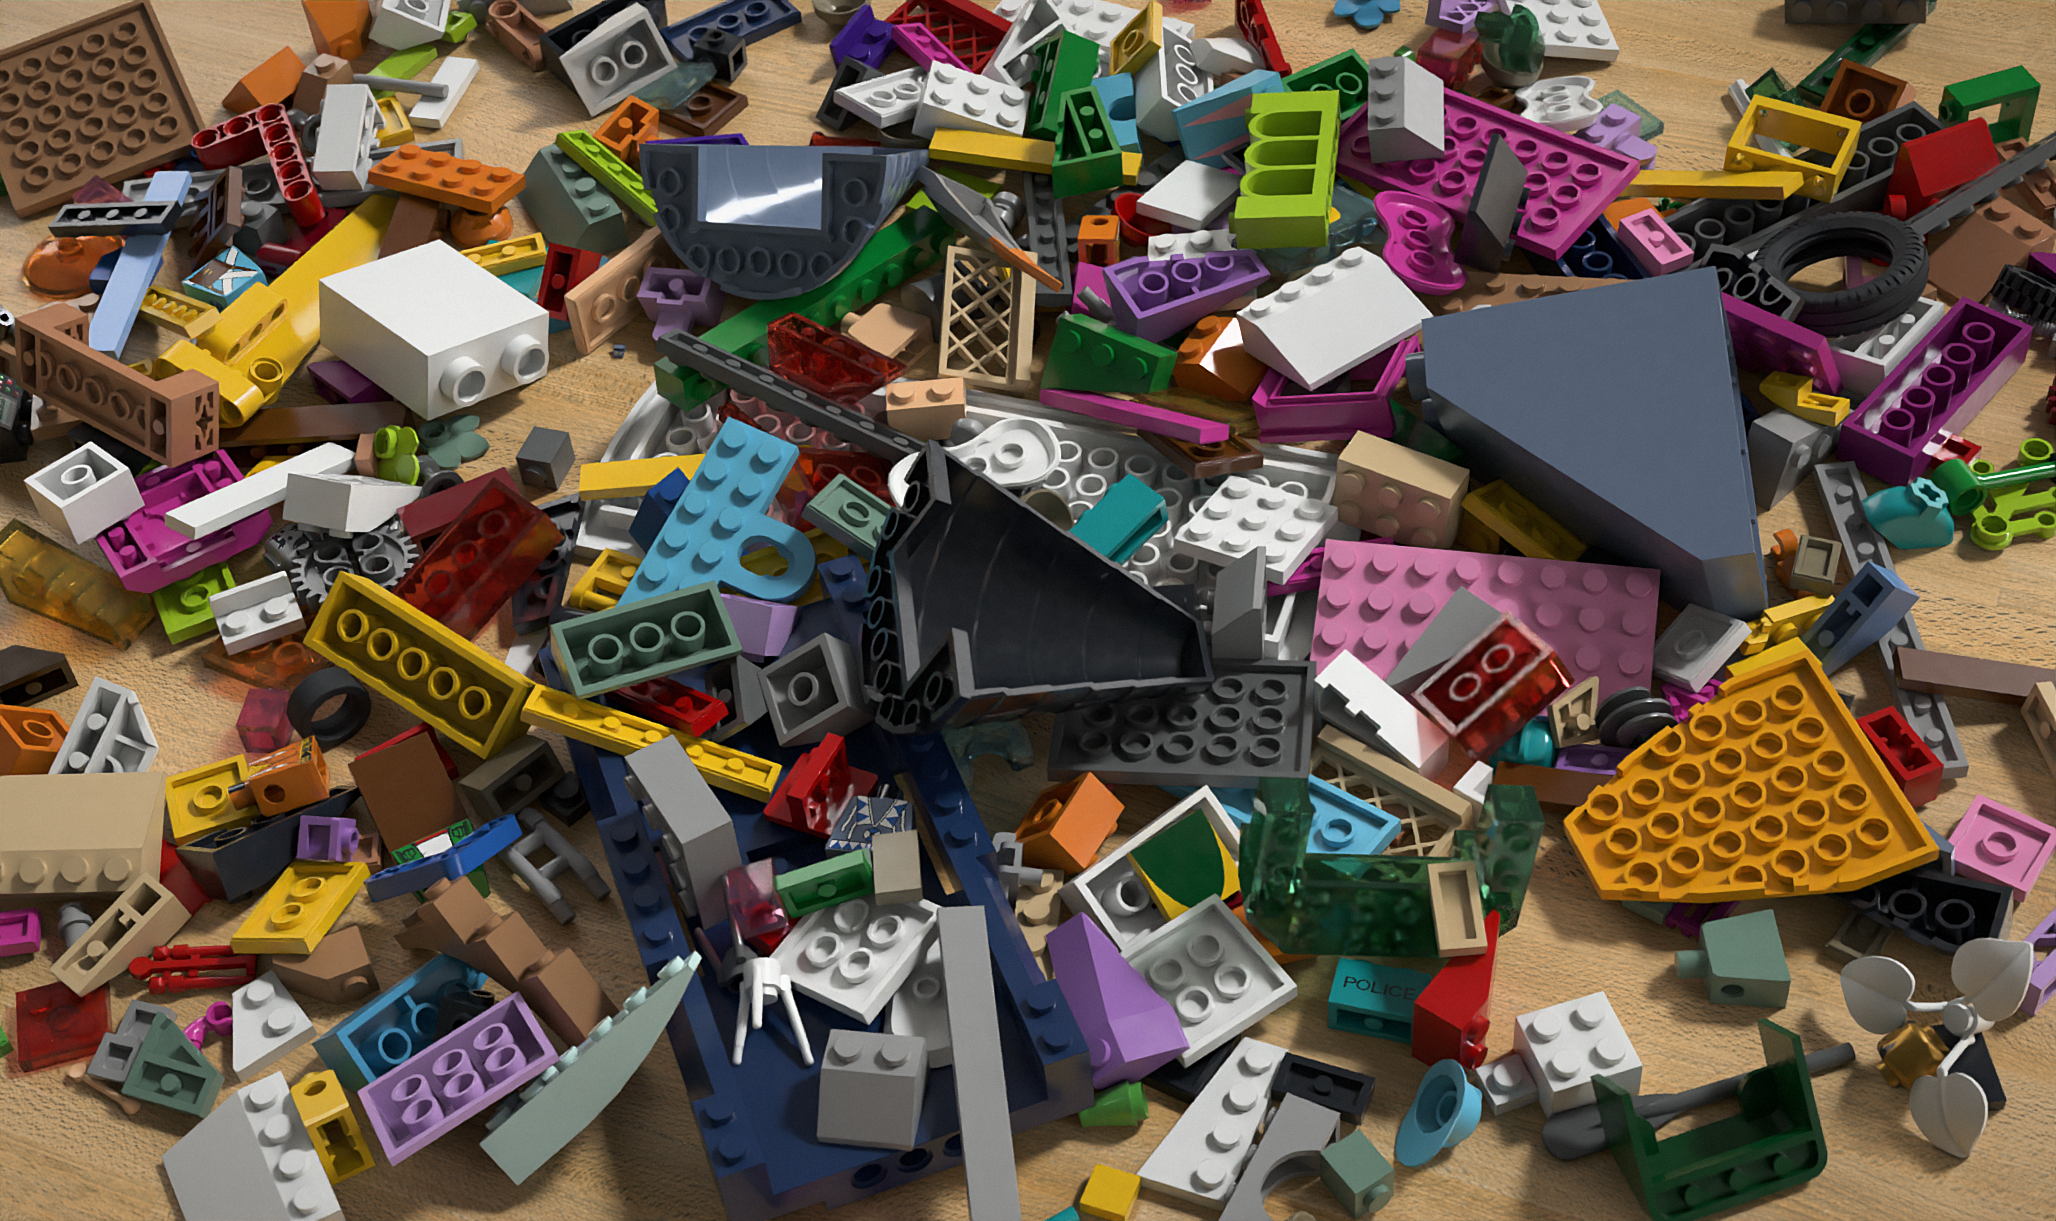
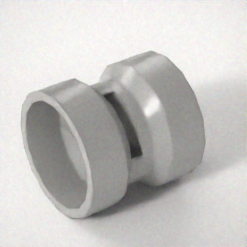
[992,192,1026,235]

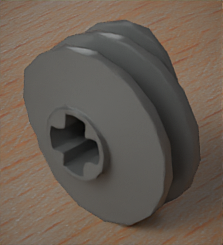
[1594,686,1678,749]

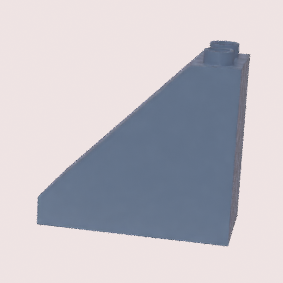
[1405,266,1770,623]

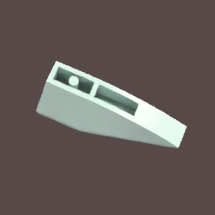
[479,951,702,1186]

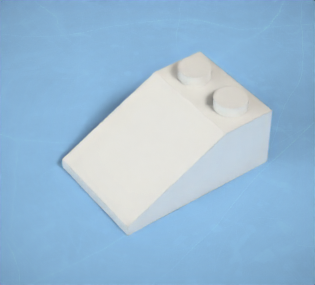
[559,2,678,117]
[282,473,422,538]

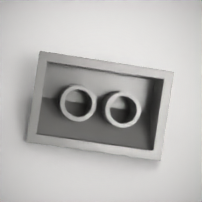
[1368,56,1445,163]

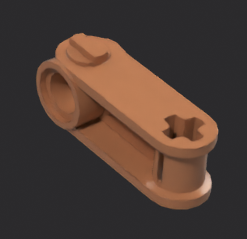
[484,0,550,72]

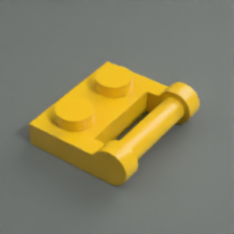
[570,547,643,611]

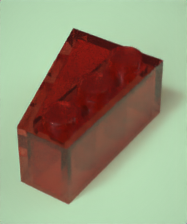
[1416,28,1484,93]

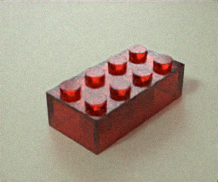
[389,477,564,642]

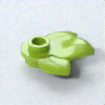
[374,425,420,485]

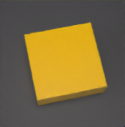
[1079,1163,1142,1221]

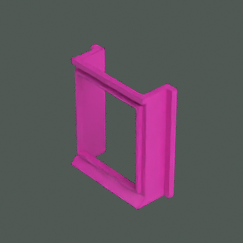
[1252,336,1421,443]

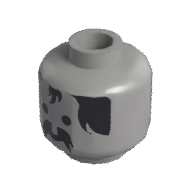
[262,522,323,579]

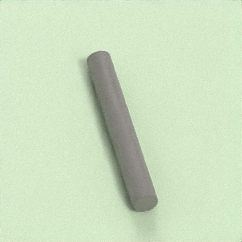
[353,74,449,98]

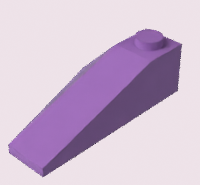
[1102,249,1270,343]
[1046,912,1190,1090]

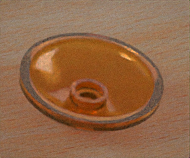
[21,234,124,300]

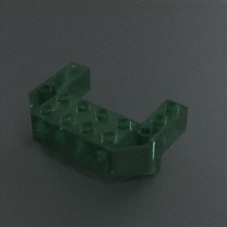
[1238,777,1545,959]

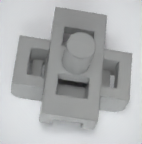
[992,832,1043,907]

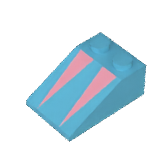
[1171,69,1285,169]

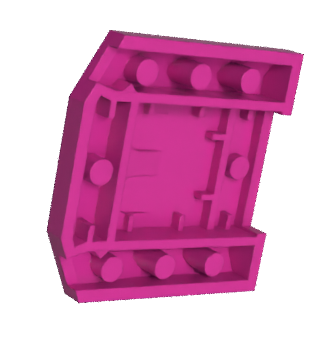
[94,449,273,593]

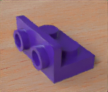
[829,4,898,71]

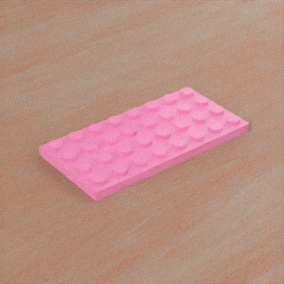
[1310,539,1661,722]

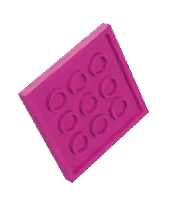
[1721,292,1844,397]

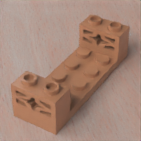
[15,302,220,468]

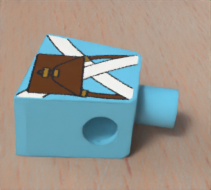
[182,245,268,313]

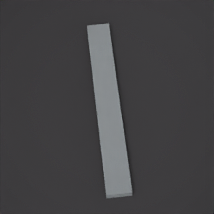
[936,906,1022,1221]

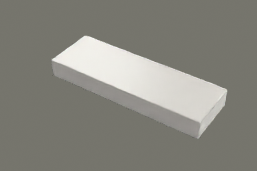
[409,56,479,129]

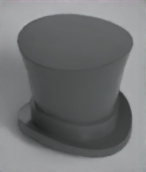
[900,258,995,344]

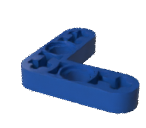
[363,814,522,903]

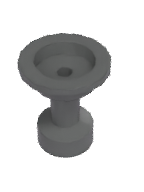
[286,109,322,153]
[416,455,464,499]

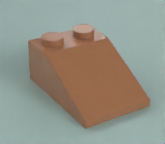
[1927,195,2056,306]

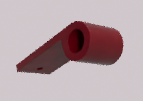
[255,206,349,279]

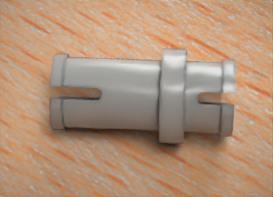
[57,901,94,950]

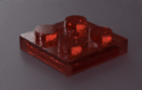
[16,981,113,1073]

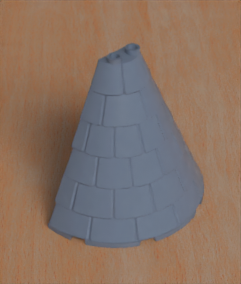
[639,144,930,300]

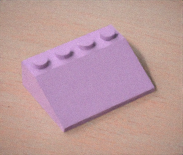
[357,991,560,1166]

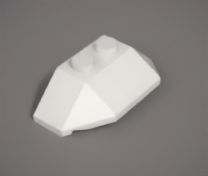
[48,676,159,774]

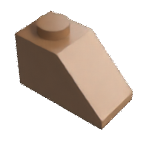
[292,53,353,117]
[271,925,381,1006]

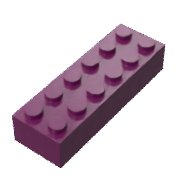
[1836,296,2033,487]

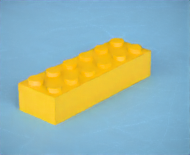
[302,571,536,760]

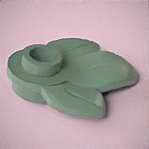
[417,415,490,470]

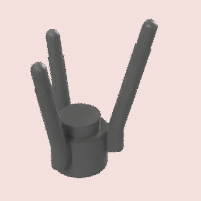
[694,875,767,995]

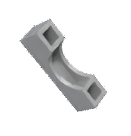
[1212,1093,1340,1221]

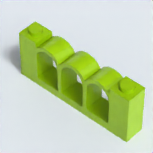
[1229,90,1341,249]

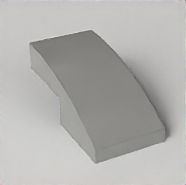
[86,999,177,1085]

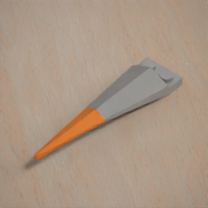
[914,165,1063,293]

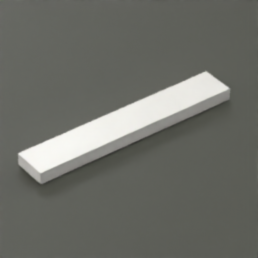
[165,442,357,540]

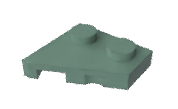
[121,1011,225,1120]

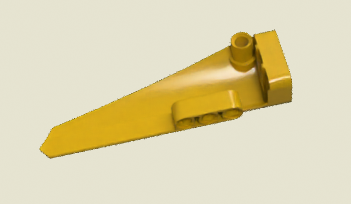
[151,194,398,428]

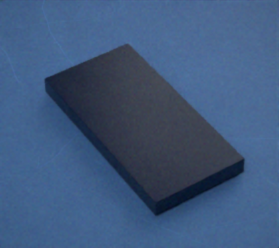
[658,0,802,71]

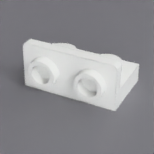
[208,571,307,656]

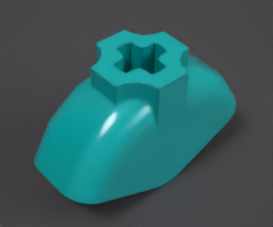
[1861,477,1954,550]

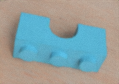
[1091,72,1145,168]

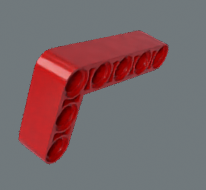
[191,103,325,226]

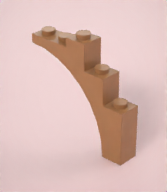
[393,875,620,1048]

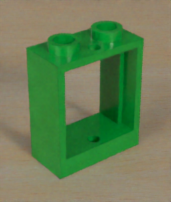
[1938,65,2041,144]

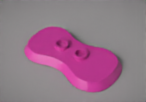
[1373,191,1467,296]

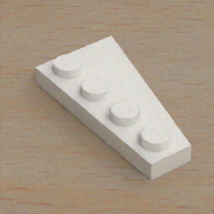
[1136,1037,1289,1212]

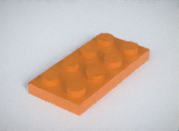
[368,144,526,215]

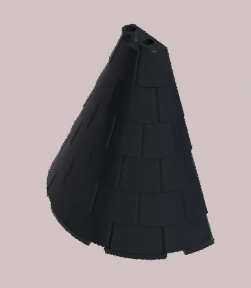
[857,439,1214,737]

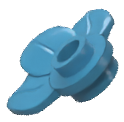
[1334,0,1400,29]

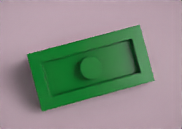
[775,847,875,919]

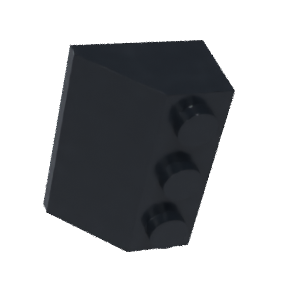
[1453,133,1531,275]

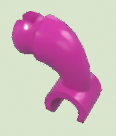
[183,1001,233,1053]

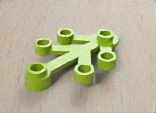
[1969,438,2056,550]

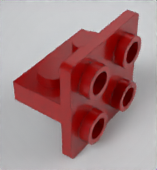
[763,732,879,840]

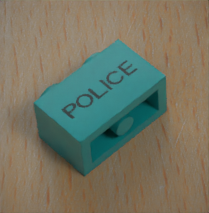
[1328,957,1431,1045]

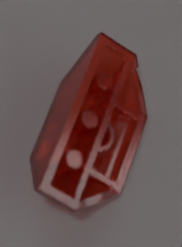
[767,311,909,405]

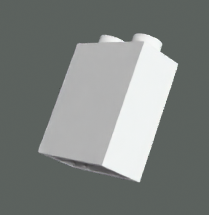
[319,239,549,421]

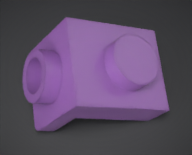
[297,815,359,862]

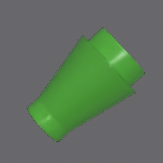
[1078,1079,1149,1128]

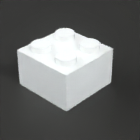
[24,441,145,545]
[1513,991,1643,1119]

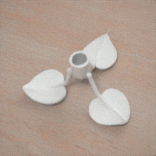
[1840,938,2033,1158]

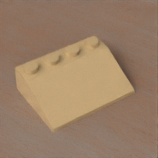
[0,772,167,903]

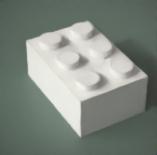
[912,60,1030,140]

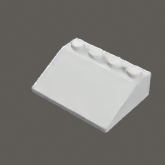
[1236,246,1433,391]
[161,1071,347,1221]

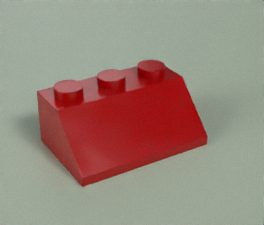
[1882,117,2000,220]

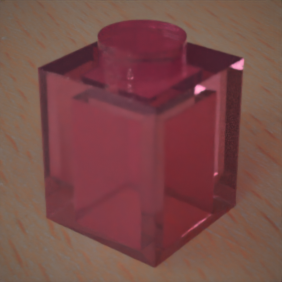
[235,688,295,753]
[728,858,788,939]

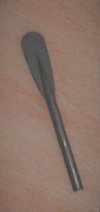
[1542,1042,1855,1161]

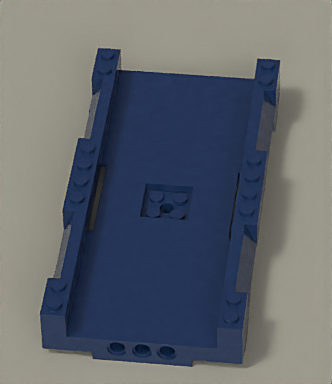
[538,553,1095,1221]

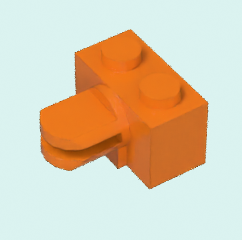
[592,94,662,167]

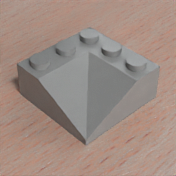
[623,734,752,930]

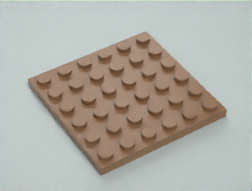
[0,0,206,219]

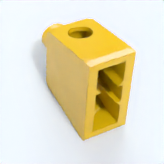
[289,1070,376,1186]

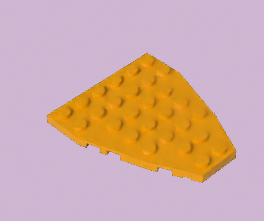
[1563,649,1939,903]

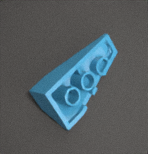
[311,953,489,1095]

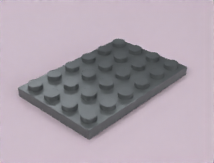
[1047,658,1317,791]

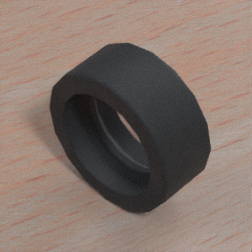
[286,667,372,748]

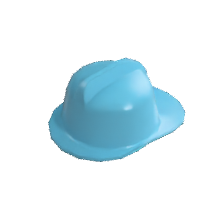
[1395,1059,1482,1167]

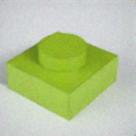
[437,10,477,43]

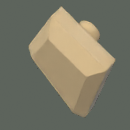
[1546,676,1599,748]

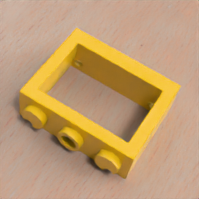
[1723,94,1862,203]

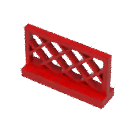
[884,0,1013,75]

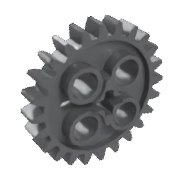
[289,525,422,613]

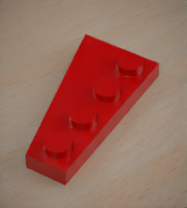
[1235,0,1292,79]

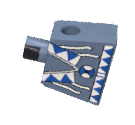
[825,784,917,860]

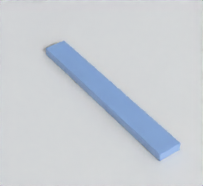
[89,171,192,361]

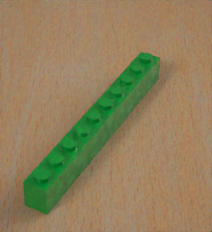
[653,205,955,412]

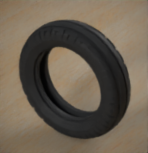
[1753,211,1929,338]

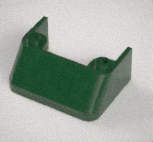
[1590,1018,1828,1221]

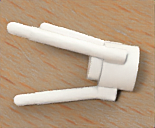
[732,957,814,1066]

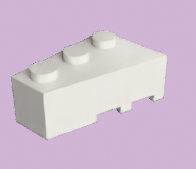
[981,0,1077,90]

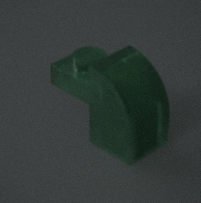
[1474,4,1546,74]

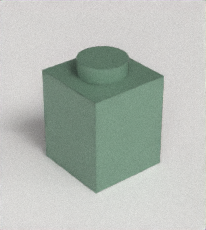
[1320,1129,1395,1220]

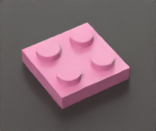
[1948,794,2056,903]

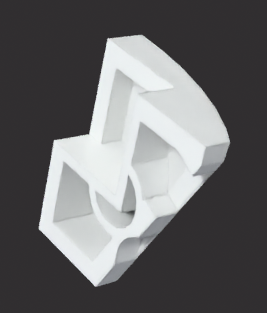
[1189,37,1266,76]

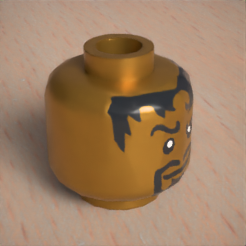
[1875,1020,1951,1091]

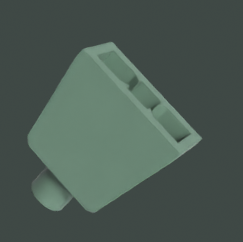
[1674,909,1791,1008]

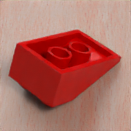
[1411,909,1500,1074]

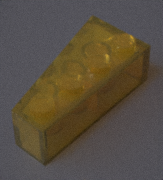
[0,518,156,651]

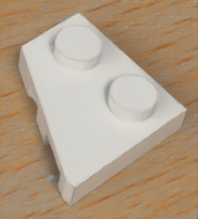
[232,970,318,1083]

